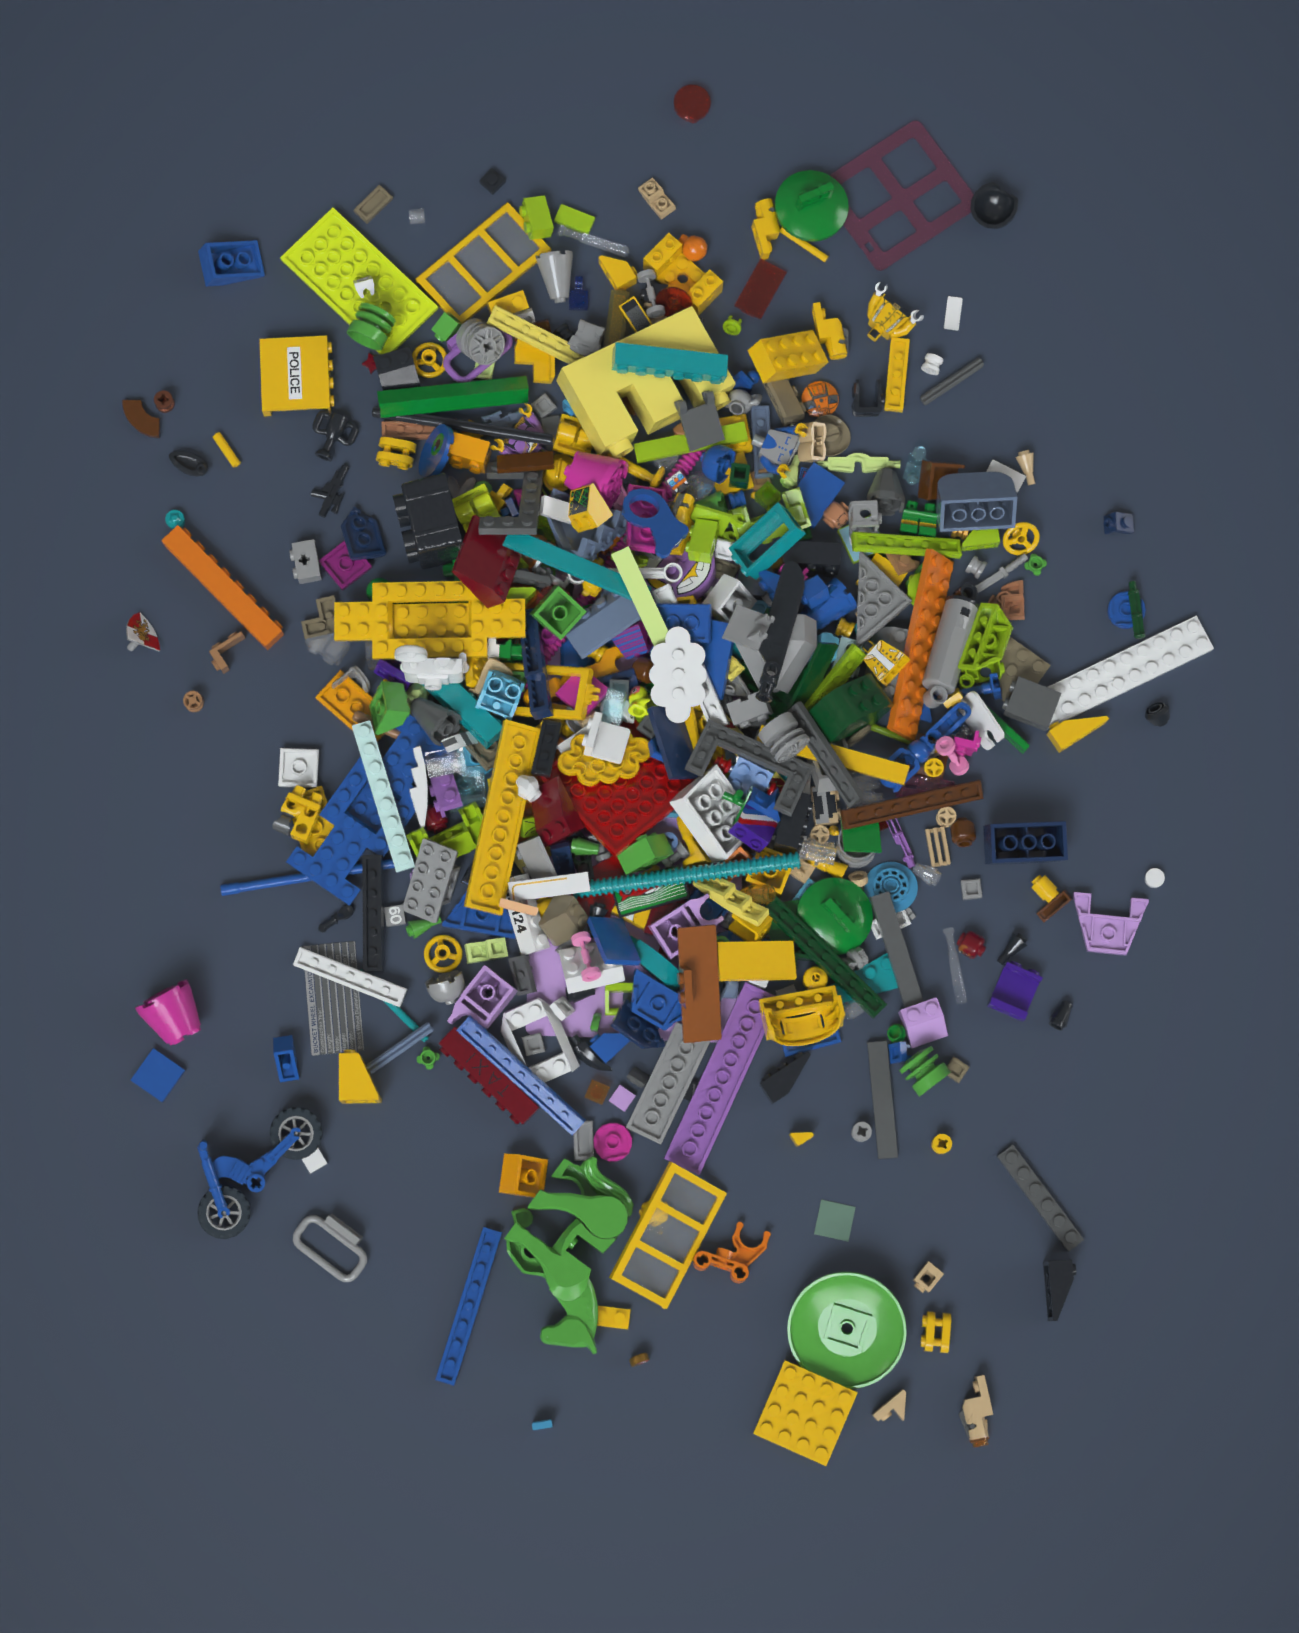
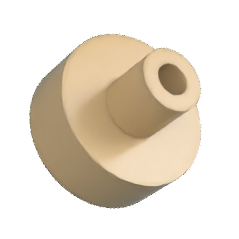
[848,871,868,890]

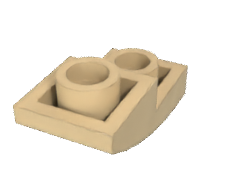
[638,178,676,220]

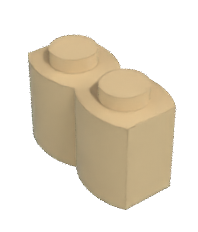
[798,422,827,463]

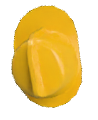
[543,454,573,492]

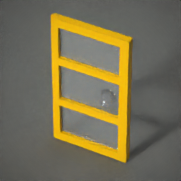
[415,202,551,323]
[609,1161,727,1309]

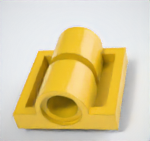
[552,413,593,457]

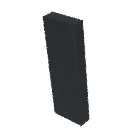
[531,719,562,778]

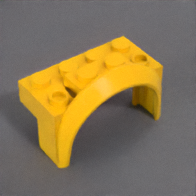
[758,985,845,1046]

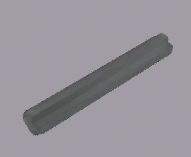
[920,358,984,405]

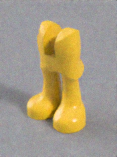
[676,816,712,869]

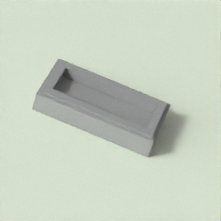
[573,1121,594,1161]

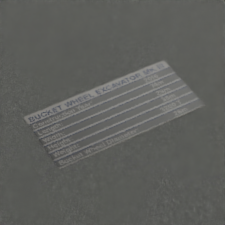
[303,941,364,1055]

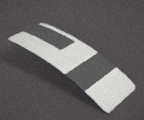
[441,731,478,753]

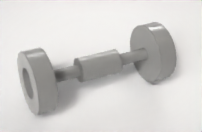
[637,269,666,318]

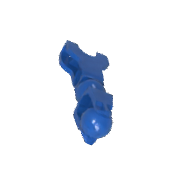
[880,702,971,793]

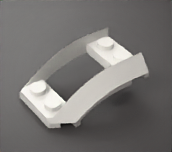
[501,997,580,1083]

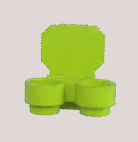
[959,661,1005,689]

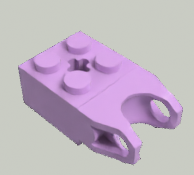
[648,893,724,959]
[448,965,518,1030]

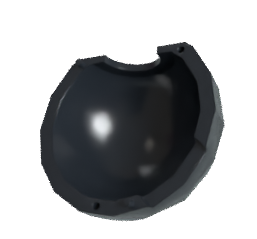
[970,182,1018,229]

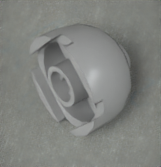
[425,970,465,1005]

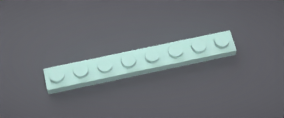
[352,720,415,873]

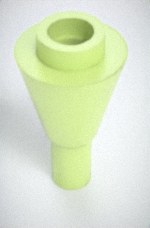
[780,455,800,489]

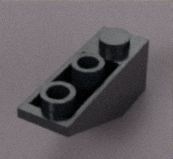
[759,1051,811,1104]

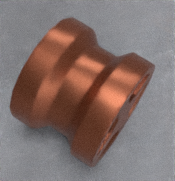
[154,390,175,413]

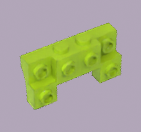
[728,487,812,544]
[406,801,483,858]

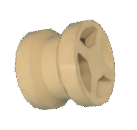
[936,807,956,828]
[809,825,830,846]

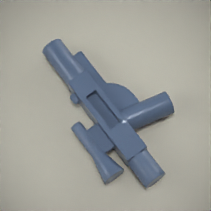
[479,407,527,441]

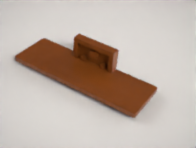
[677,924,722,1043]

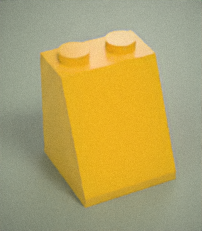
[339,1050,381,1104]

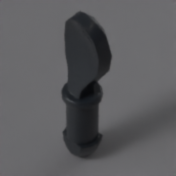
[318,905,354,933]

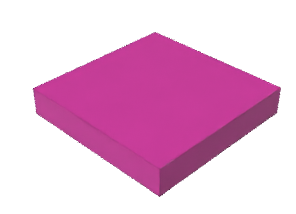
[555,676,609,716]

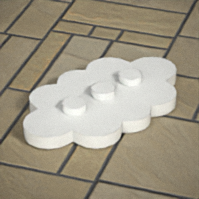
[649,627,707,723]

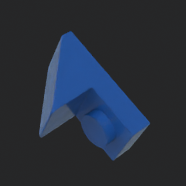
[746,787,782,822]

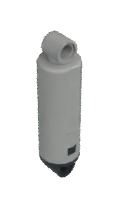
[922,583,979,708]

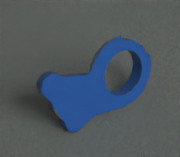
[622,488,689,559]

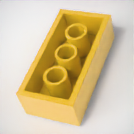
[747,330,829,383]

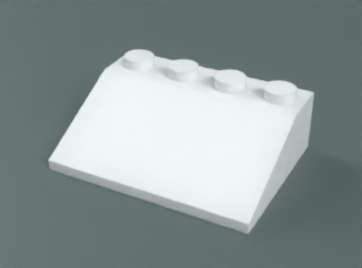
[669,764,743,863]

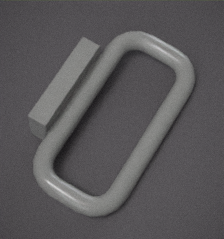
[293,1214,367,1282]

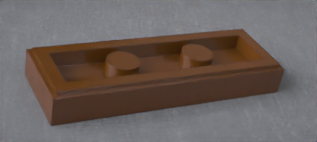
[497,451,554,474]

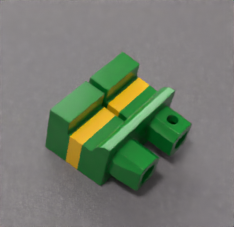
[898,500,937,537]

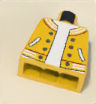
[863,640,910,687]

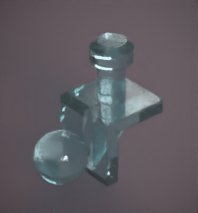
[902,446,927,485]

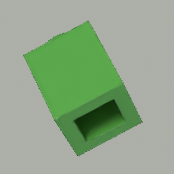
[431,312,463,342]

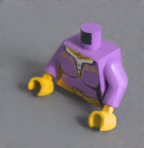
[491,403,547,455]

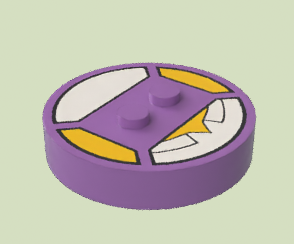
[642,536,716,600]

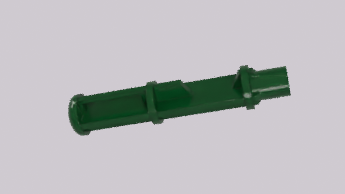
[1128,581,1145,639]

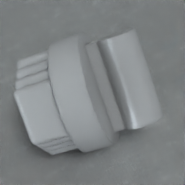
[842,946,868,971]

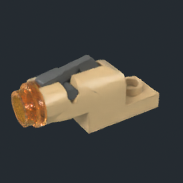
[959,1375,993,1448]

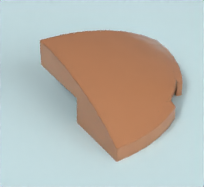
[988,580,1025,620]

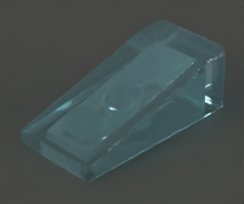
[601,688,628,726]

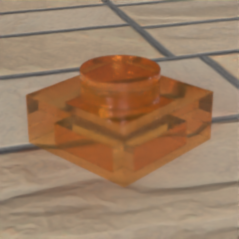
[584,1079,610,1105]

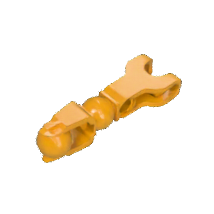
[523,646,624,707]

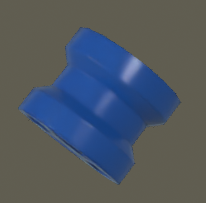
[727,490,747,509]

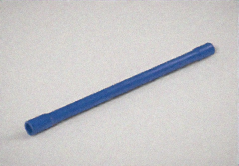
[220,859,395,896]

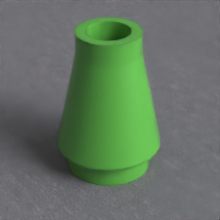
[571,836,600,855]

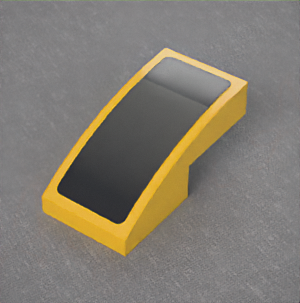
[619,296,653,333]

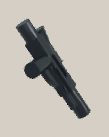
[311,465,349,518]

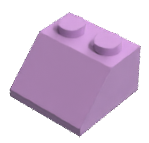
[898,997,948,1049]

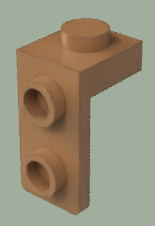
[209,631,245,674]

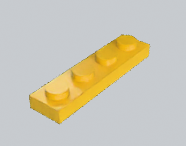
[884,337,910,413]

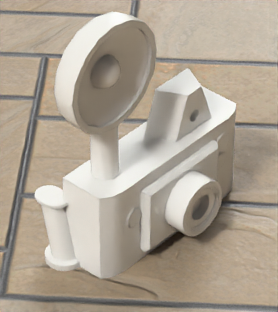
[394,645,469,691]

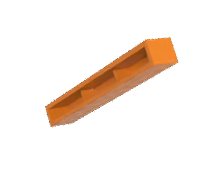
[161,525,284,651]

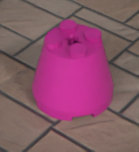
[564,451,628,509]
[135,979,201,1045]

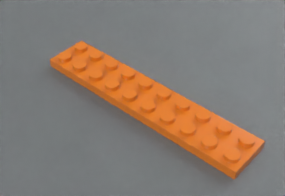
[887,549,954,741]

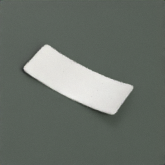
[944,296,963,331]

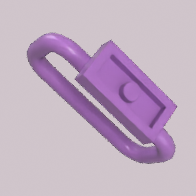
[443,327,513,383]

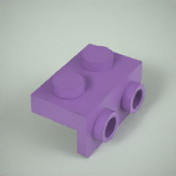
[428,772,463,818]

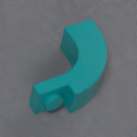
[631,936,680,991]

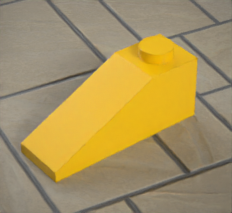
[1046,716,1109,753]

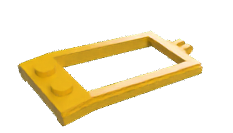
[490,663,601,721]

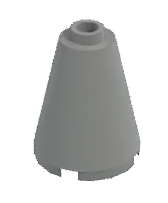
[536,250,573,303]

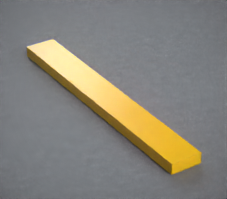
[757,725,910,785]

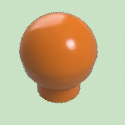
[678,234,707,262]

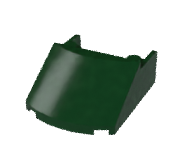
[739,607,839,718]

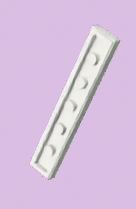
[293,947,408,1007]

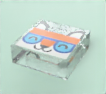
[664,470,691,496]

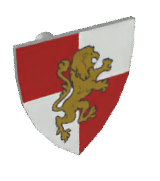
[126,612,160,652]

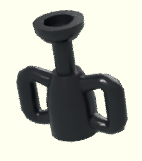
[312,411,359,462]

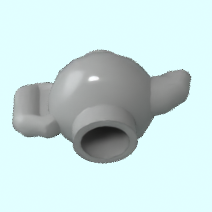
[725,389,762,415]

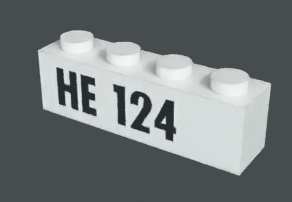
[506,873,550,955]

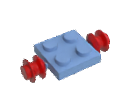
[713,754,784,797]

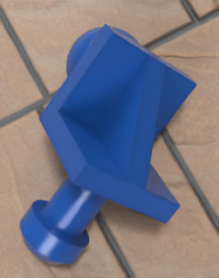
[727,366,760,393]

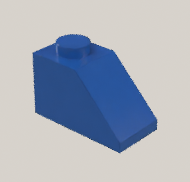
[590,1033,630,1064]
[273,1035,299,1082]

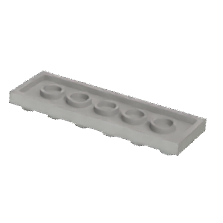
[626,1022,710,1145]

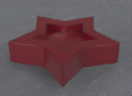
[362,353,377,374]

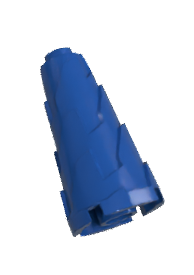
[799,578,857,630]

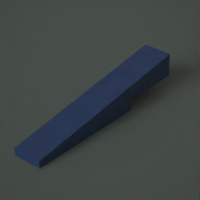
[521,608,554,720]

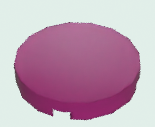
[594,1123,632,1162]

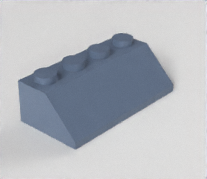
[565,592,641,659]

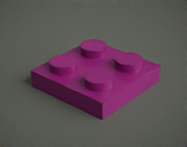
[319,541,372,591]

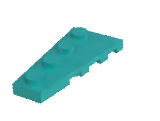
[830,953,898,1004]

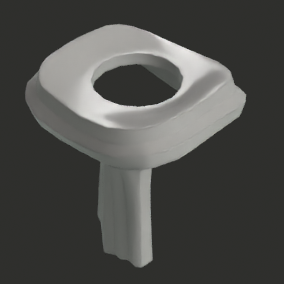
[332,666,371,693]

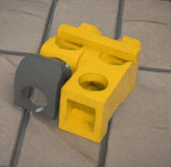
[272,785,323,845]

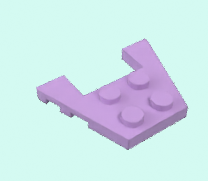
[1073,892,1149,956]

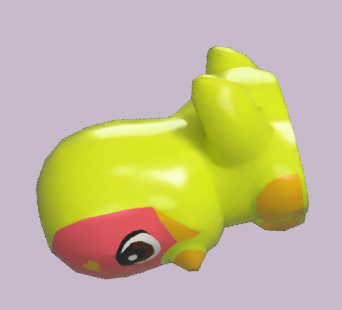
[628,686,650,717]

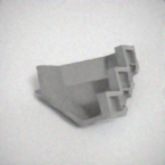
[736,614,817,694]

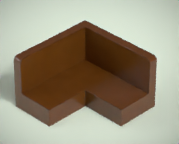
[918,460,965,500]

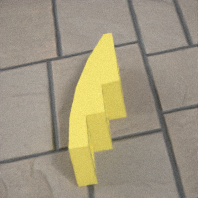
[693,878,769,926]

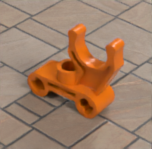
[693,1222,771,1284]

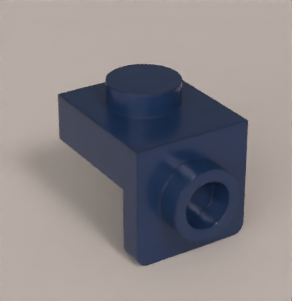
[1103,512,1134,535]

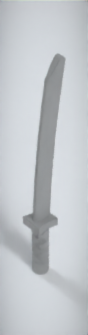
[963,553,1028,597]

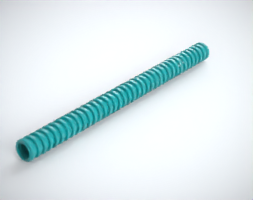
[573,852,801,899]

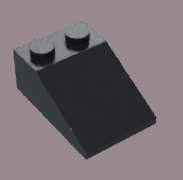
[373,347,421,391]
[1043,1259,1076,1321]

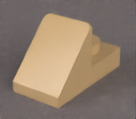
[872,1389,906,1421]

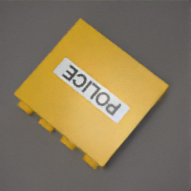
[259,335,335,417]

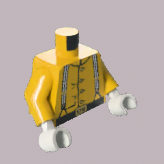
[867,282,924,342]

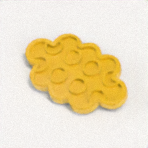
[558,732,650,786]

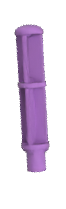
[886,818,916,869]

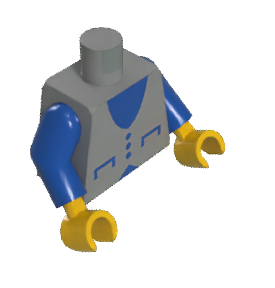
[751,423,808,479]

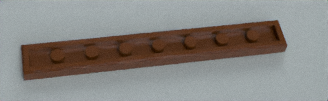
[840,780,984,830]

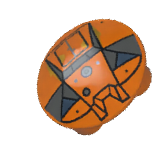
[801,381,839,417]

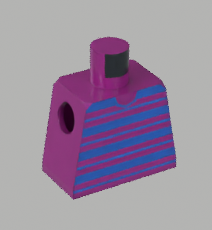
[611,619,653,659]

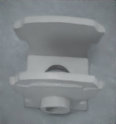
[567,319,605,356]
[848,500,882,538]

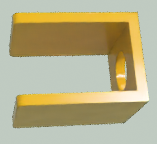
[728,914,773,942]

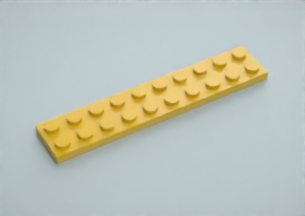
[464,719,541,916]

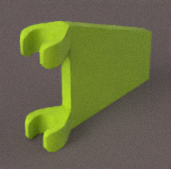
[690,504,745,541]

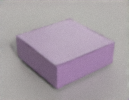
[609,1085,636,1112]

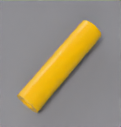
[213,432,241,468]

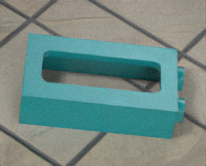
[728,502,806,580]

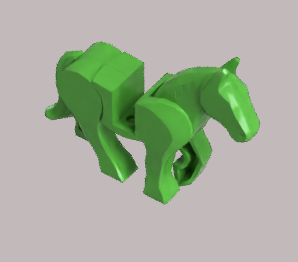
[504,1156,634,1354]

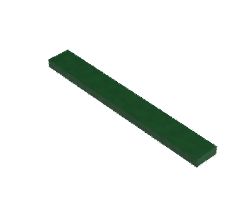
[765,896,887,1019]

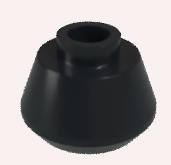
[1145,702,1170,727]

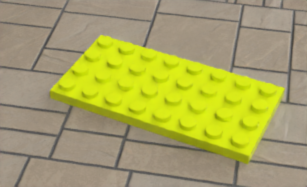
[280,208,438,355]

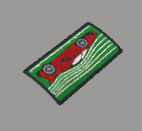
[613,864,690,918]

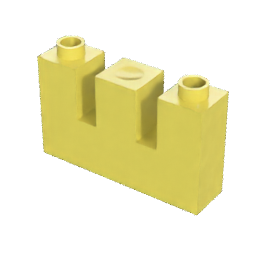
[556,306,736,458]

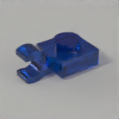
[569,276,588,311]

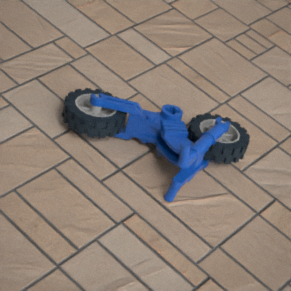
[197,1107,322,1239]

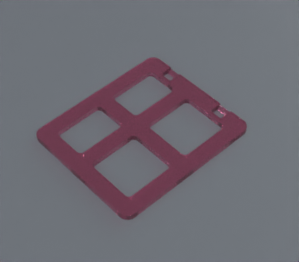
[830,121,974,271]

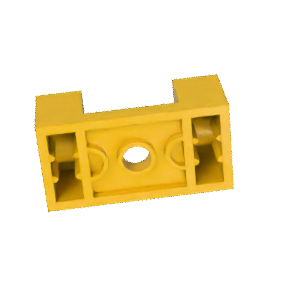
[643,233,723,316]

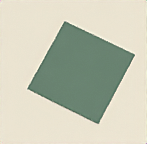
[814,1200,856,1242]

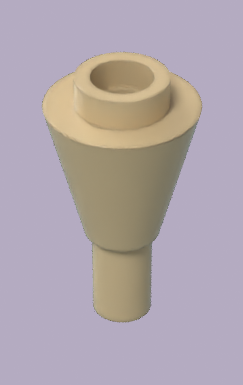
[1015,450,1035,486]

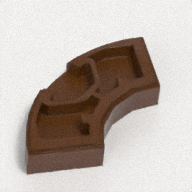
[122,400,160,438]

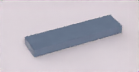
[750,405,774,479]

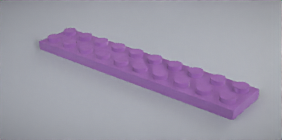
[663,982,774,1175]

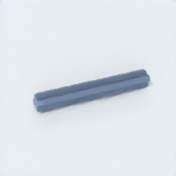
[366,1022,434,1073]

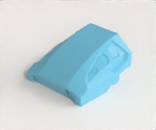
[475,669,525,721]

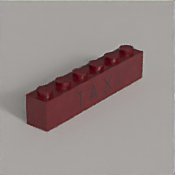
[439,1027,539,1125]

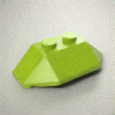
[958,603,1013,670]

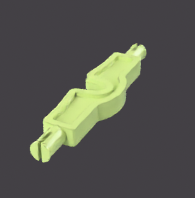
[816,453,900,473]

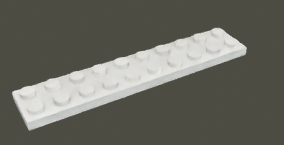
[1047,615,1214,730]

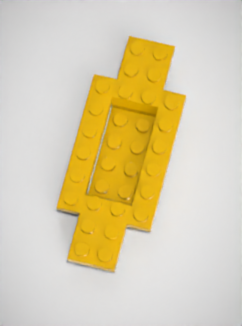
[334,581,526,660]

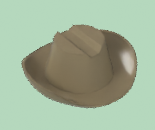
[814,415,851,456]

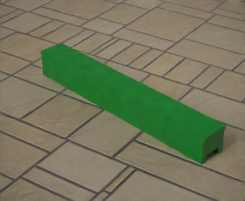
[377,376,529,418]

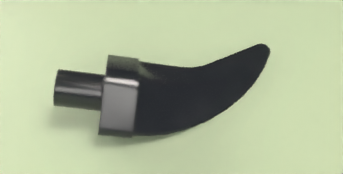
[571,1034,612,1071]

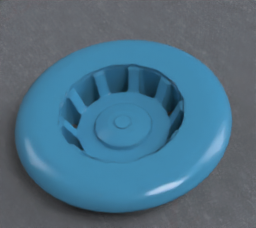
[864,862,918,913]

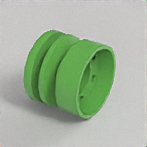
[347,303,396,351]
[899,1046,951,1097]

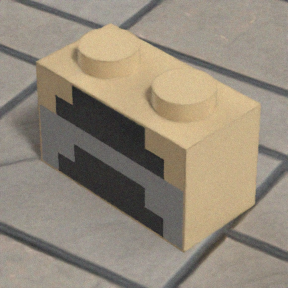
[810,787,841,827]

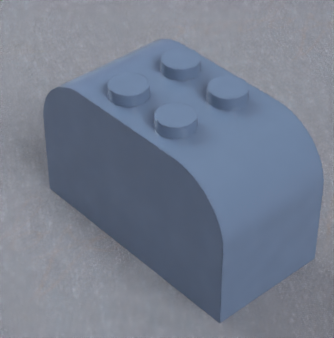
[936,472,1017,532]

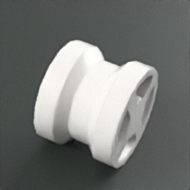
[921,353,943,375]

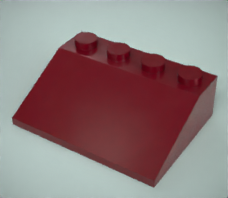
[452,515,522,608]

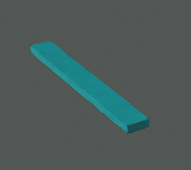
[503,535,652,601]

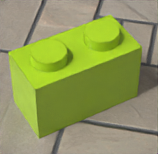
[519,195,554,240]
[685,518,719,564]

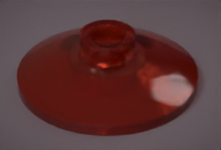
[656,287,693,317]

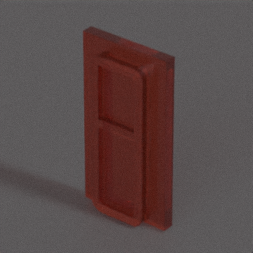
[734,259,787,320]

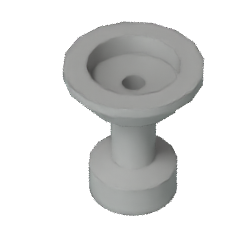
[585,834,611,862]
[662,840,689,868]

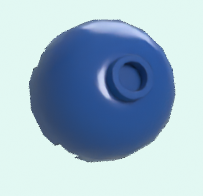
[700,445,736,484]

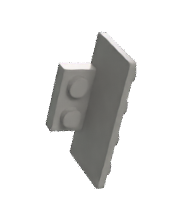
[402,838,461,923]

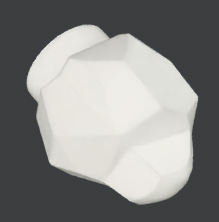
[516,775,542,803]

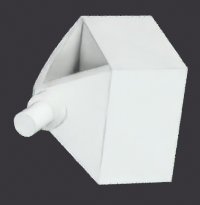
[702,574,757,623]

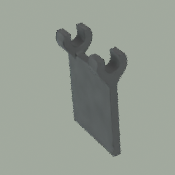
[674,390,725,451]

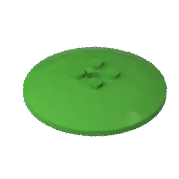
[787,1271,907,1389]

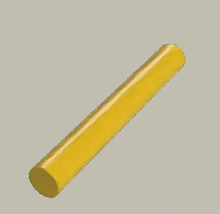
[780,227,829,262]

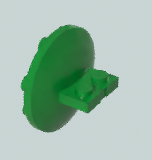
[774,170,849,242]
[796,878,873,955]

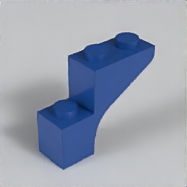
[758,570,830,609]

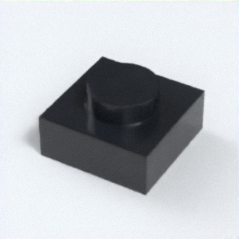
[479,168,506,195]

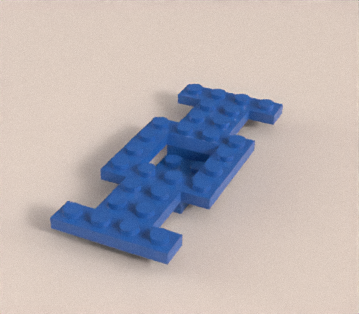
[286,715,460,906]

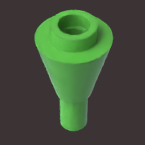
[405,916,442,939]

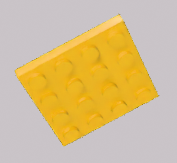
[753,1360,858,1466]

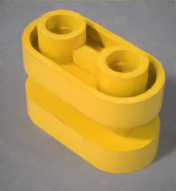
[376,437,417,470]
[920,1311,951,1353]

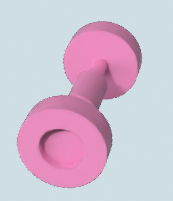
[935,736,969,776]
[571,931,601,982]

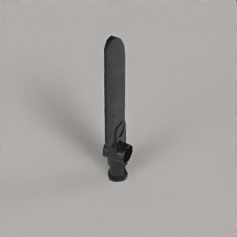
[755,561,805,703]

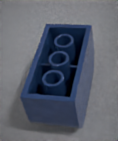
[983,821,1068,865]

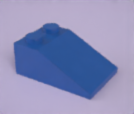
[198,240,265,286]

